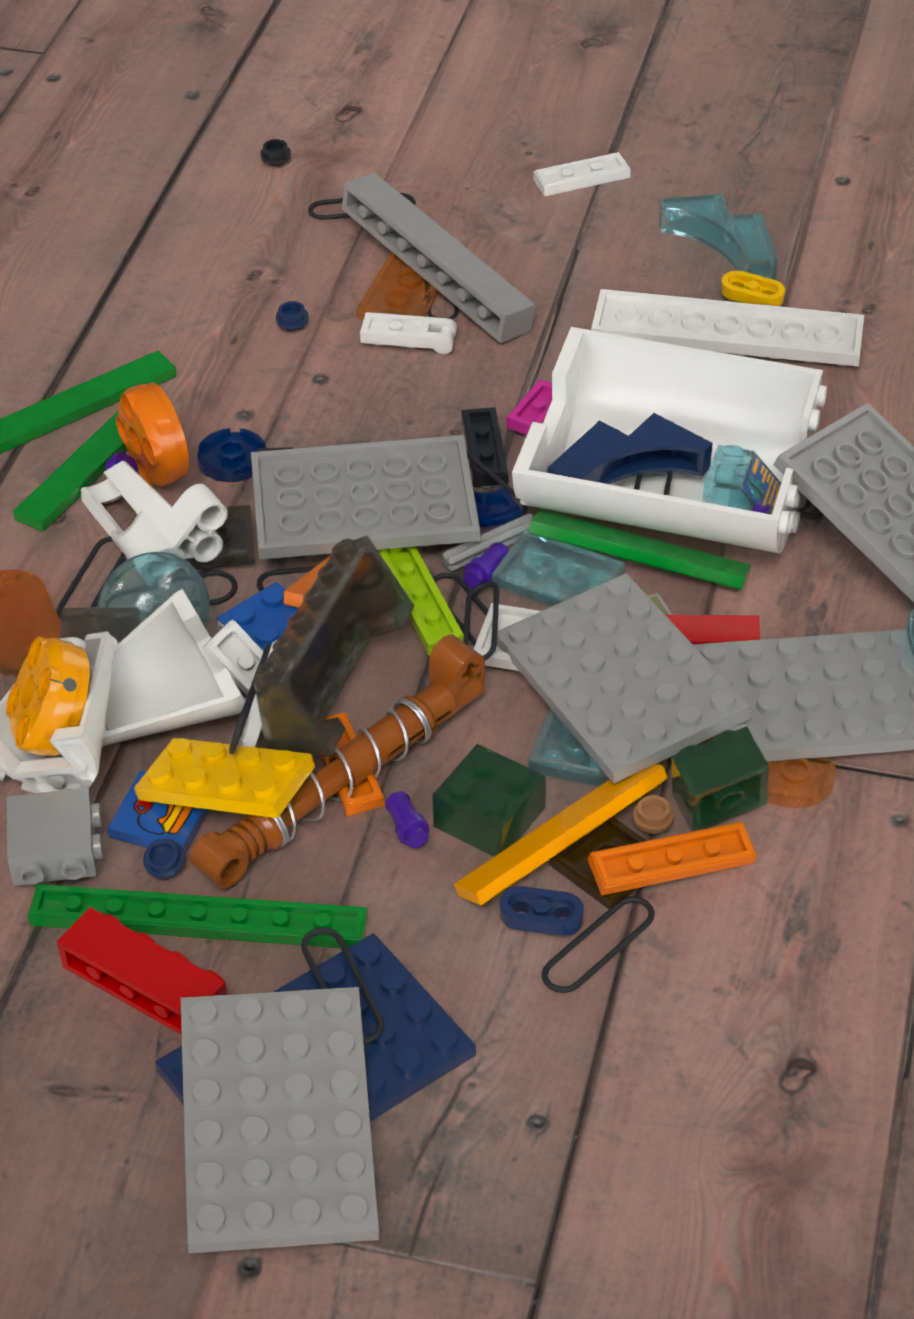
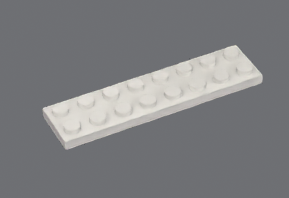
[591,289,864,366]

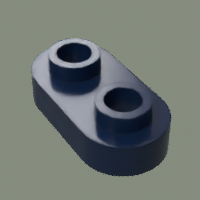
[500,886,584,936]

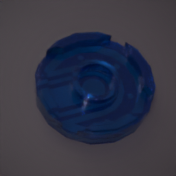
[197,428,266,483]

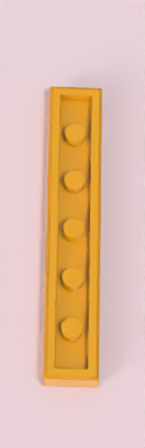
[453,764,668,905]

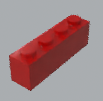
[57,907,227,1035]

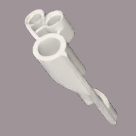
[81,461,228,587]

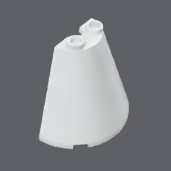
[102,589,246,747]
[0,631,118,793]

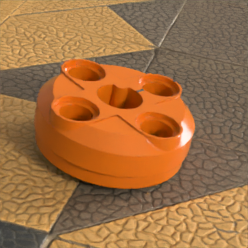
[116,382,189,487]

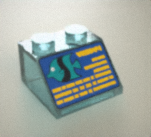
[702,445,781,515]

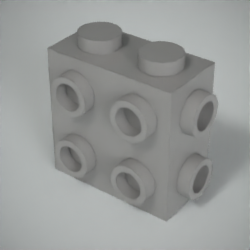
[6,787,103,886]

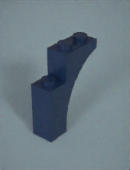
[547,413,713,484]

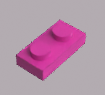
[506,379,552,435]

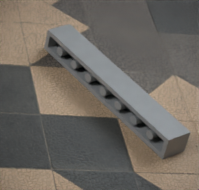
[342,173,536,343]

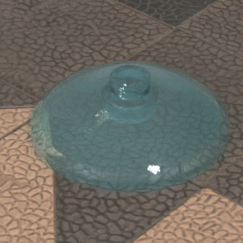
[97,552,210,644]

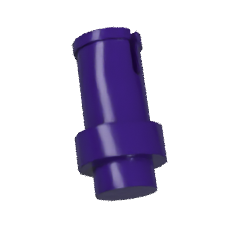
[463,542,510,589]
[385,791,429,848]

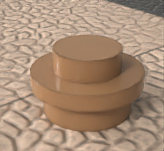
[633,795,674,834]

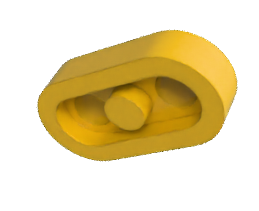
[721,271,785,306]

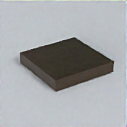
[550,817,647,909]

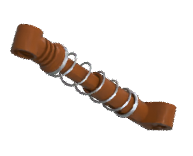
[190,634,485,889]

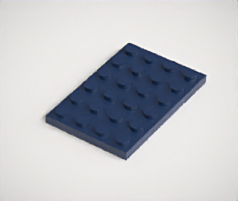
[155,933,476,1121]

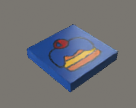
[108,770,209,854]

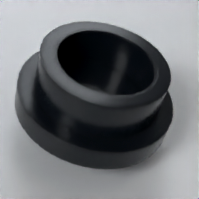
[260,139,291,166]

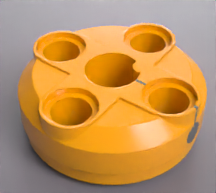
[6,636,90,756]

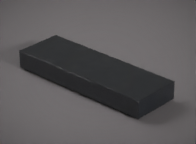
[461,407,509,487]

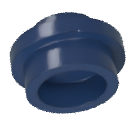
[276,301,309,331]
[143,839,185,879]

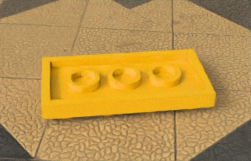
[134,738,315,818]

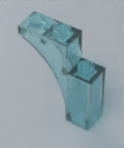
[659,194,778,280]

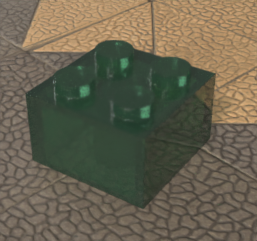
[671,726,769,832]
[432,744,546,857]

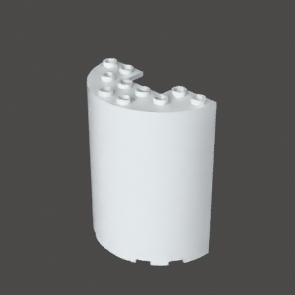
[512,327,827,554]

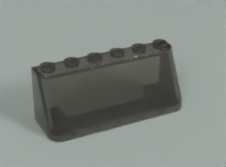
[254,535,414,760]

